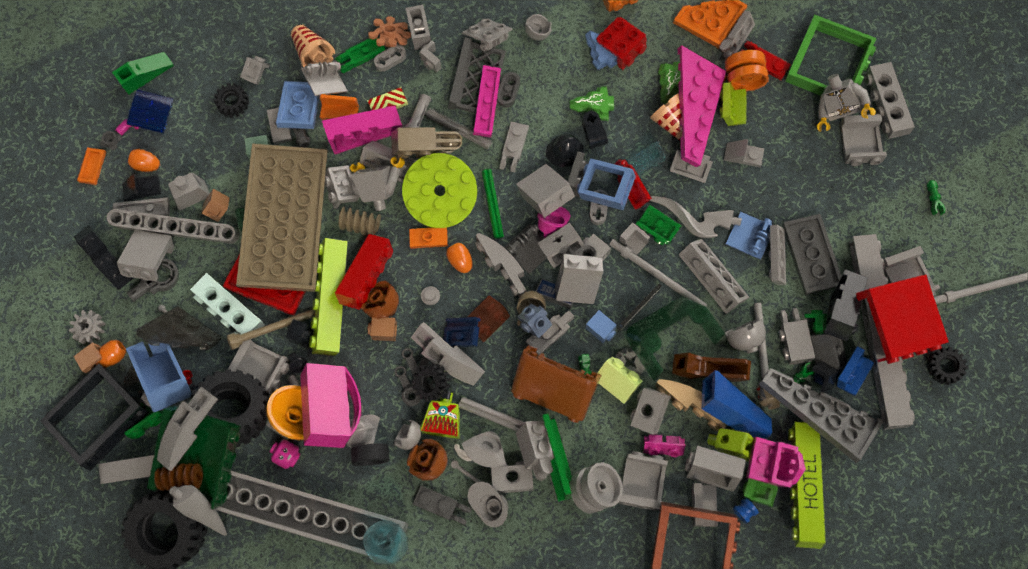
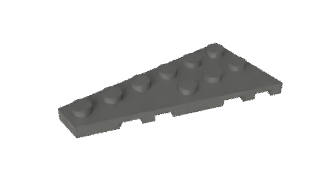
[759,368,884,463]

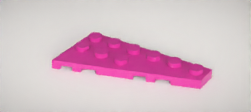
[678,45,726,167]

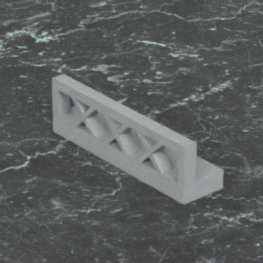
[679,239,750,314]

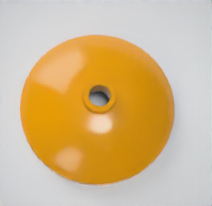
[266,385,304,440]

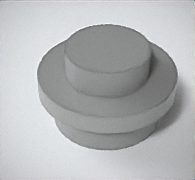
[421,286,440,305]

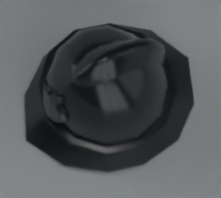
[545,134,584,167]

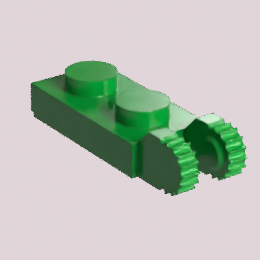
[334,37,386,74]

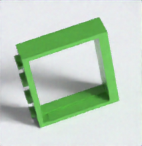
[785,15,876,96]

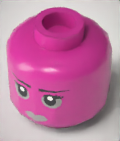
[270,439,301,469]

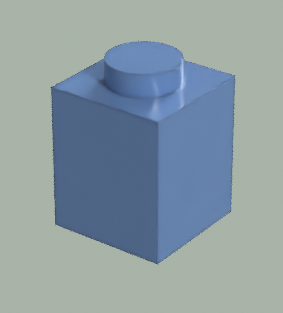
[586,310,617,343]

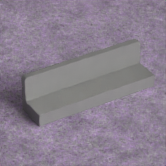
[359,141,417,183]

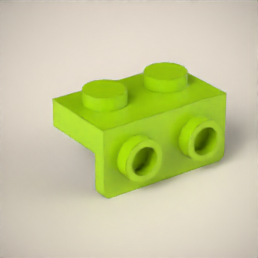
[720,82,747,126]

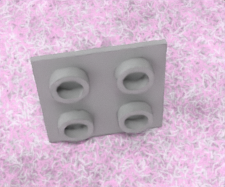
[462,19,513,51]
[301,61,348,96]

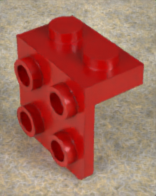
[597,17,647,70]

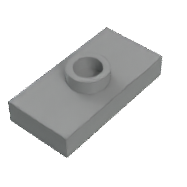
[267,108,292,145]

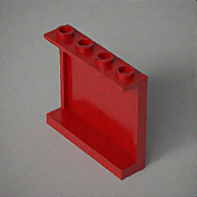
[856,274,949,364]

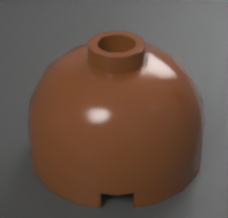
[361,281,399,319]
[407,439,448,480]

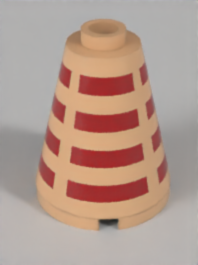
[291,25,335,67]
[650,93,682,141]

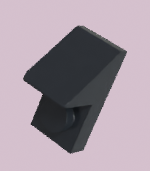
[122,174,161,202]

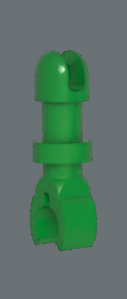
[927,180,946,216]
[578,354,592,375]
[793,362,814,384]

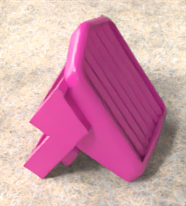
[746,437,806,488]

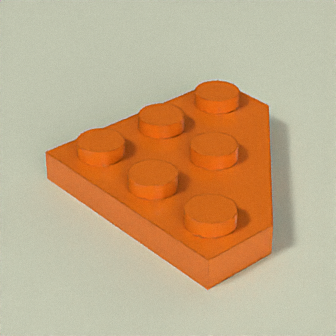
[673,0,748,49]

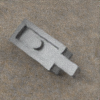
[526,311,574,355]

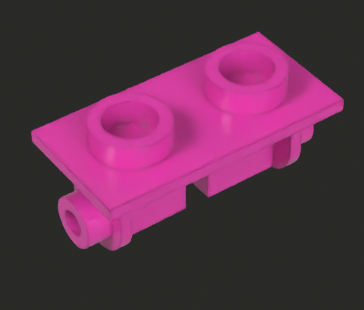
[643,434,686,457]

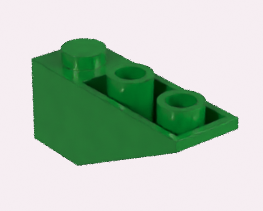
[112,52,174,95]

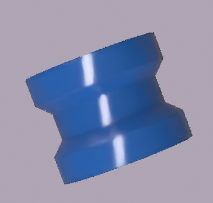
[732,498,759,524]

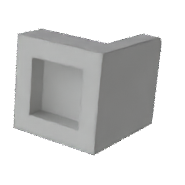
[619,223,650,255]

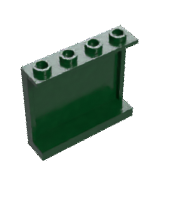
[147,406,240,509]

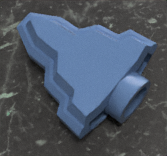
[585,31,617,70]

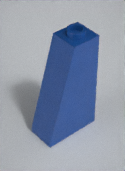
[701,370,772,439]

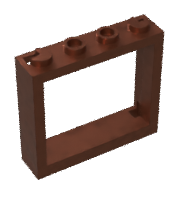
[650,502,740,569]

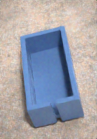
[126,333,191,413]

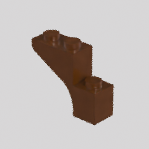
[672,352,751,382]

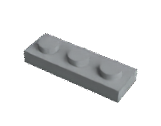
[768,225,786,285]

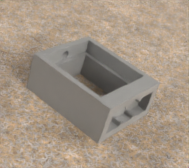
[684,446,746,492]

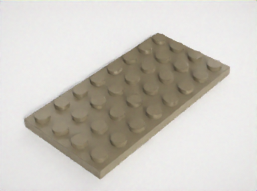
[236,144,328,292]

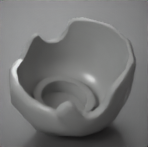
[525,14,552,41]
[394,420,421,450]

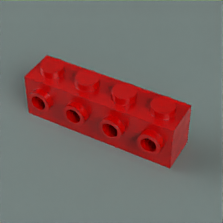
[335,234,393,310]

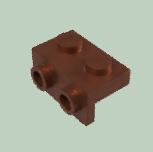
[467,295,510,342]

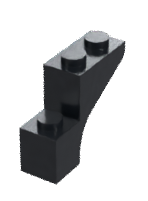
[74,225,134,290]

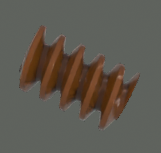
[155,463,203,490]

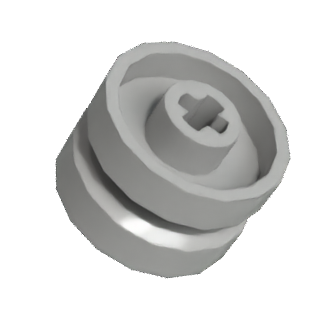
[570,462,623,514]

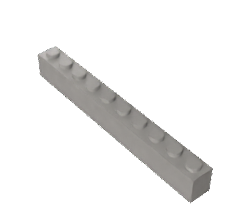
[849,234,915,430]

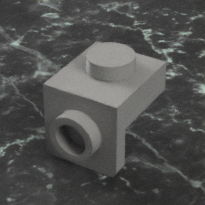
[420,41,442,73]

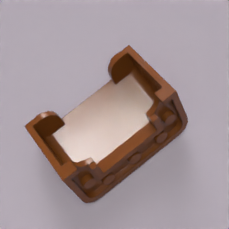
[511,345,602,423]

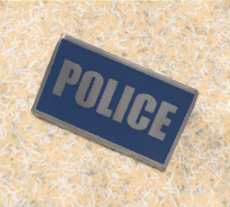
[536,279,573,309]

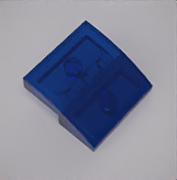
[127,89,173,134]

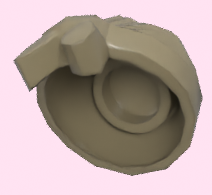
[517,291,546,326]

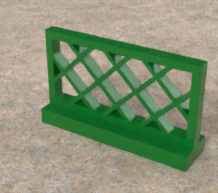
[542,414,572,502]

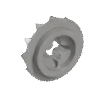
[615,348,645,376]

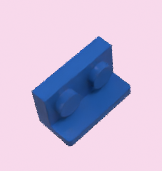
[837,346,874,396]

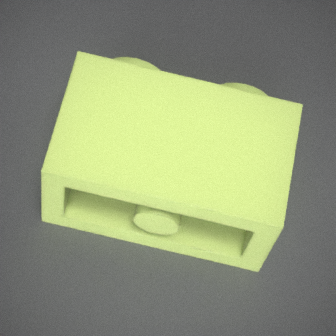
[598,356,643,403]

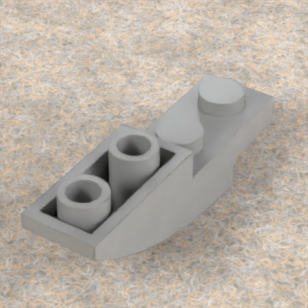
[475,233,527,298]
[411,322,485,386]
[157,387,218,471]

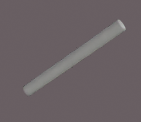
[754,303,769,379]

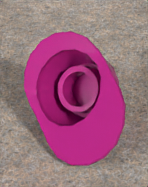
[537,207,571,238]

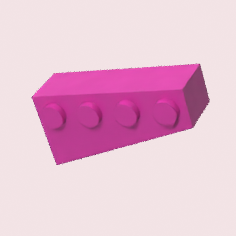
[322,106,403,154]

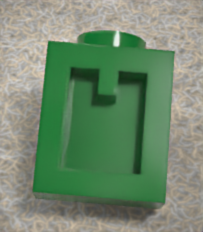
[804,310,827,335]

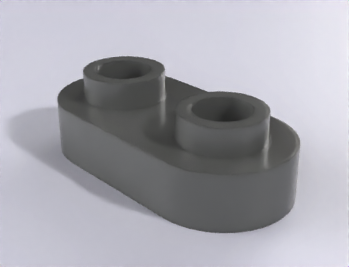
[497,72,520,107]

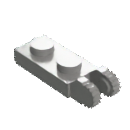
[720,11,755,59]
[499,122,529,172]

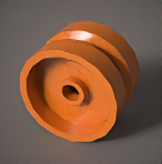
[725,50,769,91]

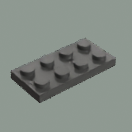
[782,214,842,295]

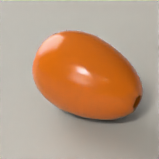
[128,149,160,172]
[446,243,472,273]
[96,340,126,368]

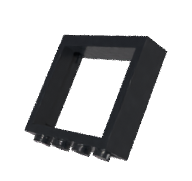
[40,364,149,471]

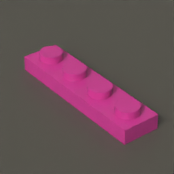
[473,65,501,138]

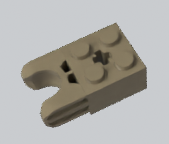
[391,127,462,158]

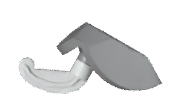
[454,431,506,467]

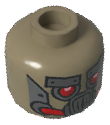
[755,382,781,410]

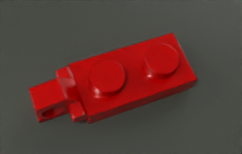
[614,159,652,209]

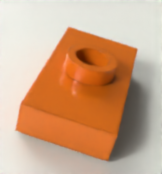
[409,227,448,249]

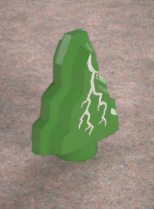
[658,62,681,104]
[569,86,614,121]

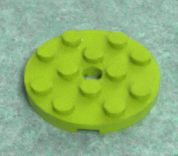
[402,153,477,228]

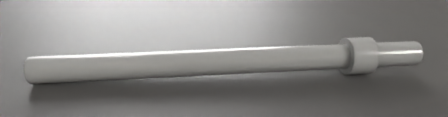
[609,239,708,310]
[934,272,1028,304]

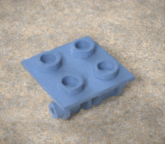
[726,212,772,260]

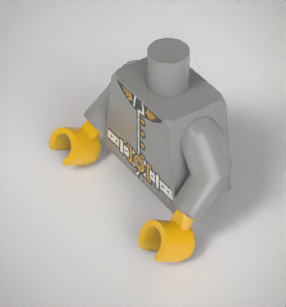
[817,74,876,132]
[350,157,405,211]

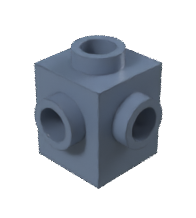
[517,304,552,338]

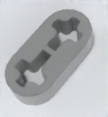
[374,45,406,71]
[590,189,608,225]

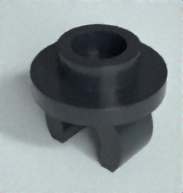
[288,352,308,373]

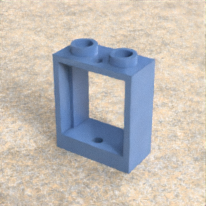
[577,158,636,210]

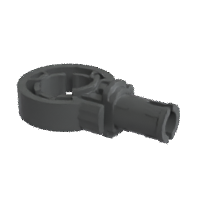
[126,258,179,302]

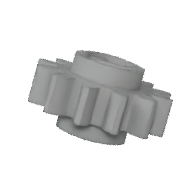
[69,310,106,344]

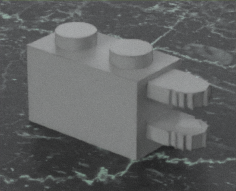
[779,308,815,365]
[516,421,554,481]

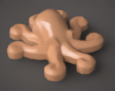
[368,17,411,48]

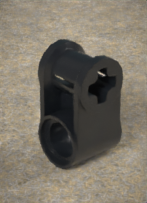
[582,111,608,149]

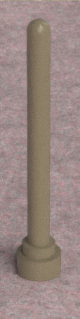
[226,309,315,350]

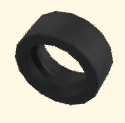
[351,443,389,466]

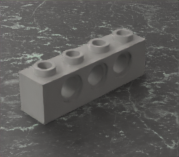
[865,62,914,139]

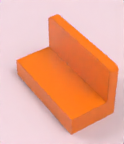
[320,94,359,120]

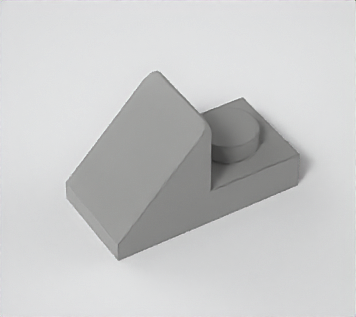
[724,139,764,167]

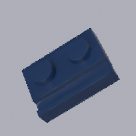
[443,317,481,347]

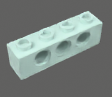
[190,273,265,340]

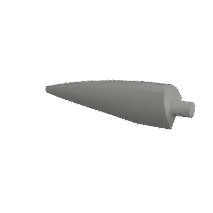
[169,485,227,536]

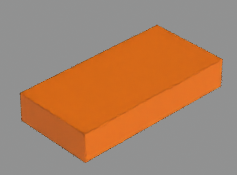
[77,147,106,185]

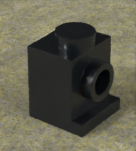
[286,319,314,349]

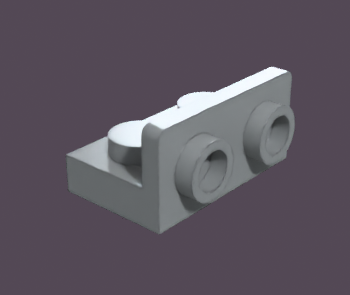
[670,150,713,183]
[325,165,360,209]

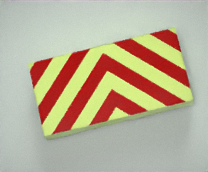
[368,87,408,110]

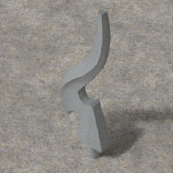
[649,196,742,238]

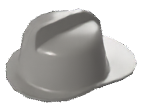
[346,414,380,448]
[467,482,508,527]

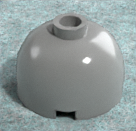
[725,319,766,354]

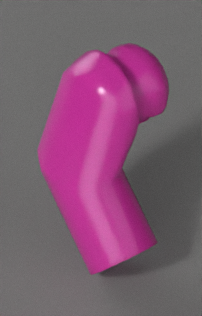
[115,117,143,136]

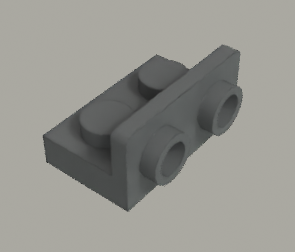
[568,152,589,197]

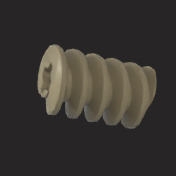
[339,206,381,235]

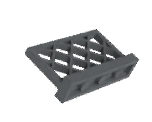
[448,37,506,113]

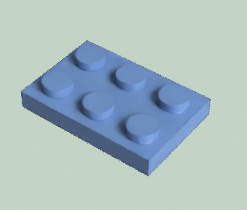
[276,81,320,129]

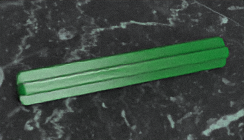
[482,169,504,239]

